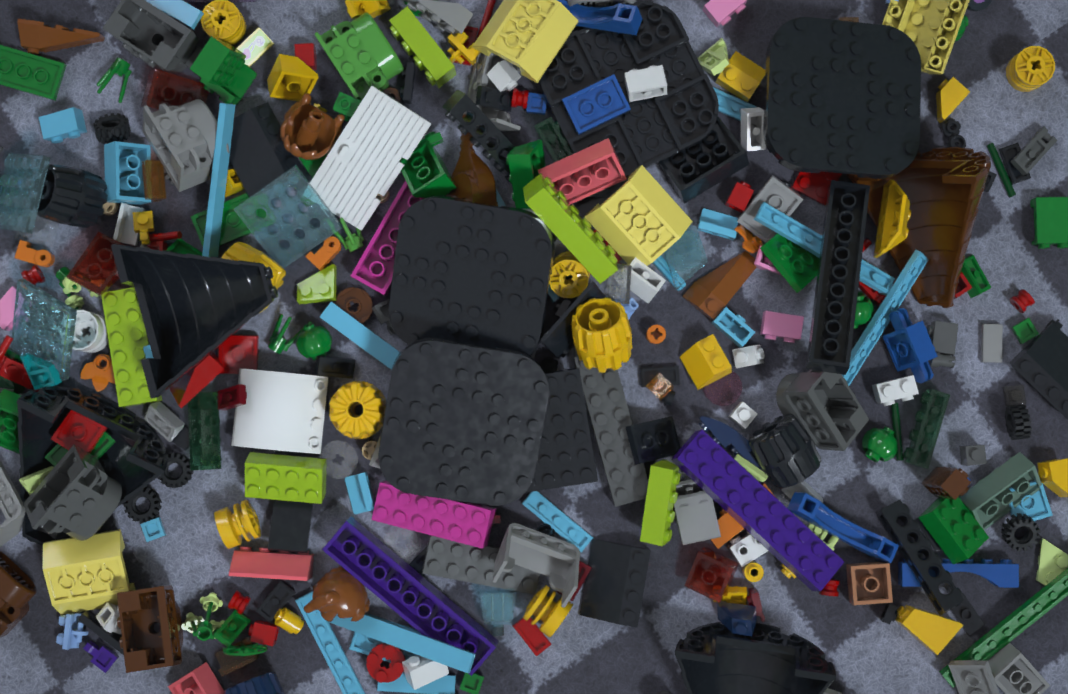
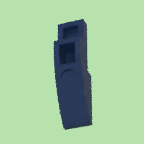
[699,416,761,469]

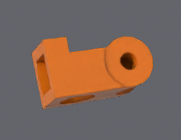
[305,236,341,271]
[14,240,55,267]

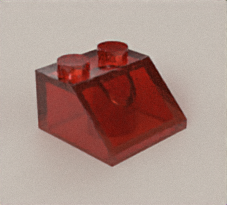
[684,547,739,603]

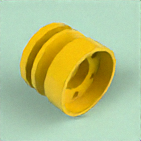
[201,0,246,45]
[1006,46,1055,92]
[549,251,590,298]
[214,499,261,549]
[523,585,573,637]

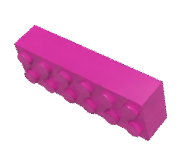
[351,180,424,297]
[371,481,496,549]

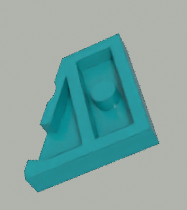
[20,353,62,390]

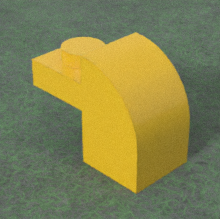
[345,0,390,19]

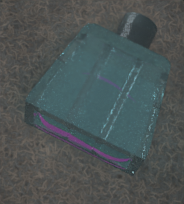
[479,591,517,636]

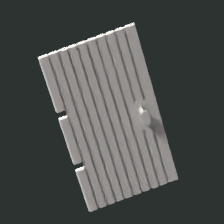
[303,86,432,231]

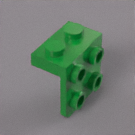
[200,64,257,105]

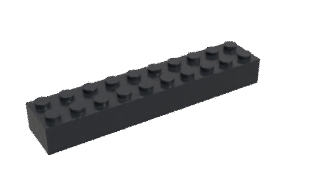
[806,180,870,375]

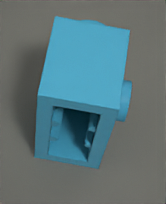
[39,107,87,143]
[711,307,755,348]

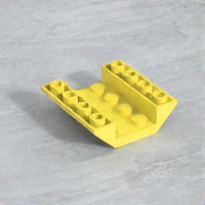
[472,0,578,83]
[882,0,970,74]
[584,165,693,266]
[43,529,135,615]

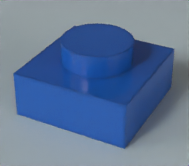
[526,92,547,115]

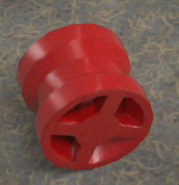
[511,88,529,109]
[21,265,46,289]
[1010,289,1035,313]
[819,579,840,596]
[228,591,251,615]

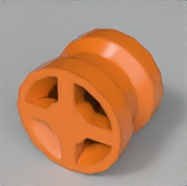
[646,325,666,344]

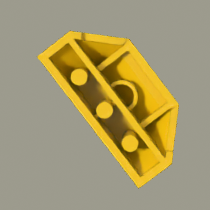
[873,180,911,258]

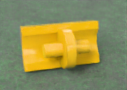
[447,32,480,66]

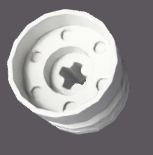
[60,310,109,353]

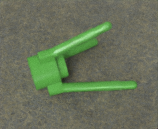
[324,218,365,253]

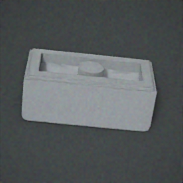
[144,401,185,442]

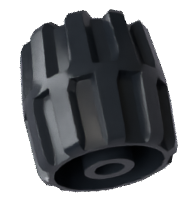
[32,164,108,228]
[749,414,821,489]

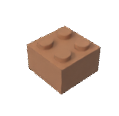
[846,562,893,605]

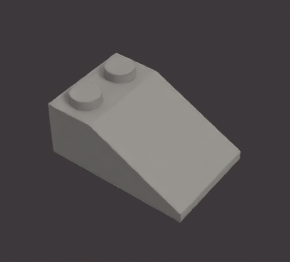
[988,643,1050,694]

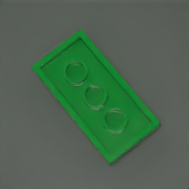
[0,45,67,101]
[190,192,277,247]

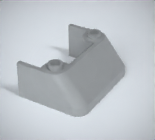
[463,52,521,131]
[0,461,26,547]
[492,523,580,608]

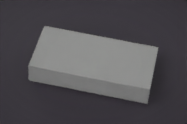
[981,324,1003,363]

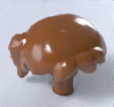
[280,93,345,160]
[304,566,370,622]

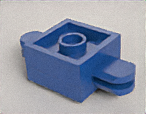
[883,308,938,383]

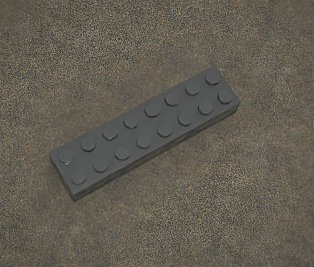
[574,356,648,507]

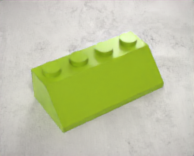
[640,459,681,546]

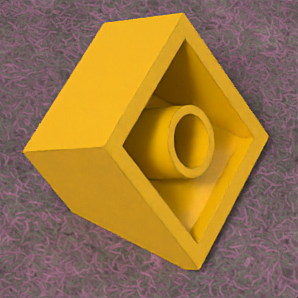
[715,51,766,102]
[267,54,319,102]
[680,334,732,390]

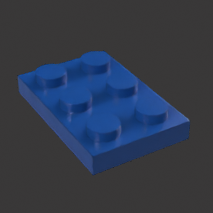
[562,74,631,135]

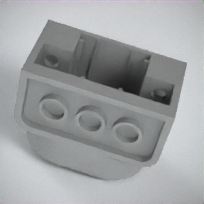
[143,99,229,192]

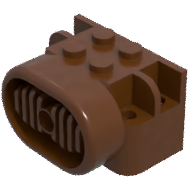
[0,551,37,638]
[117,585,183,673]

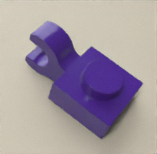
[83,640,119,673]

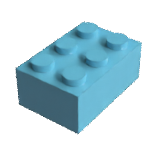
[104,141,151,205]

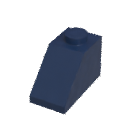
[717,601,757,636]

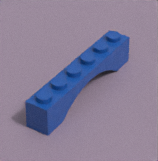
[557,0,642,35]
[787,492,899,563]
[898,558,1019,588]

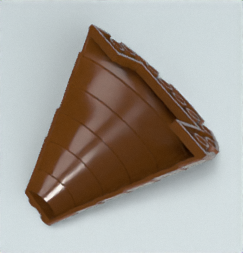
[847,147,991,308]

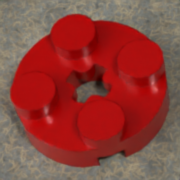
[366,643,406,683]

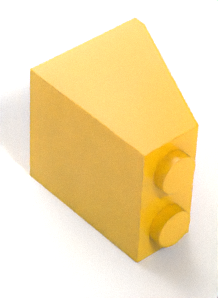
[895,605,963,655]

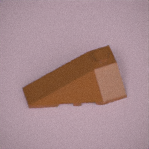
[17,19,105,55]
[682,251,757,321]

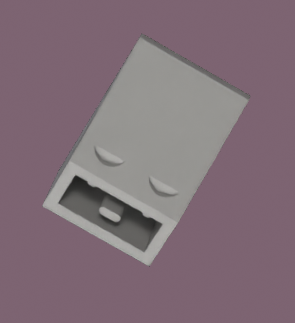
[404,0,473,34]
[673,479,721,545]

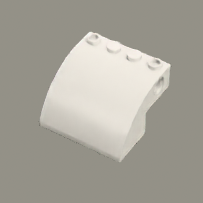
[231,368,328,454]

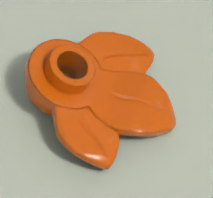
[734,224,763,253]
[80,354,115,392]

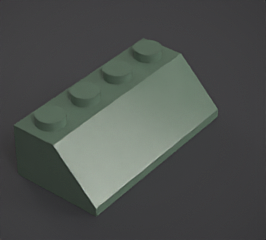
[959,452,1042,530]

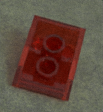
[141,69,209,111]
[67,232,126,296]

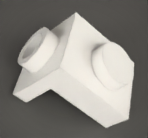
[732,345,765,368]

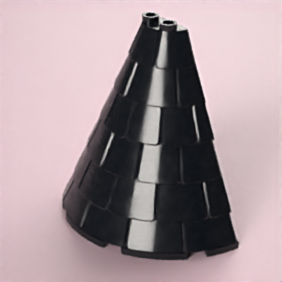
[111,244,278,399]
[16,387,168,546]
[674,622,836,694]

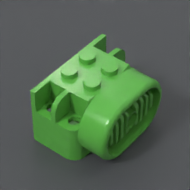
[314,12,404,101]

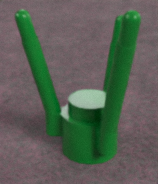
[96,57,132,103]
[267,314,312,354]

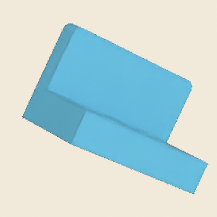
[697,208,738,240]
[345,472,375,514]

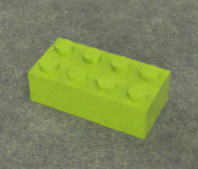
[389,6,456,88]
[245,452,327,504]

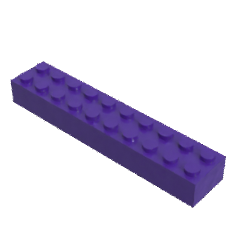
[671,429,844,591]
[322,516,499,676]

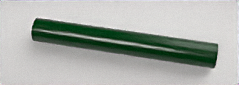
[986,143,1016,198]
[891,403,904,461]

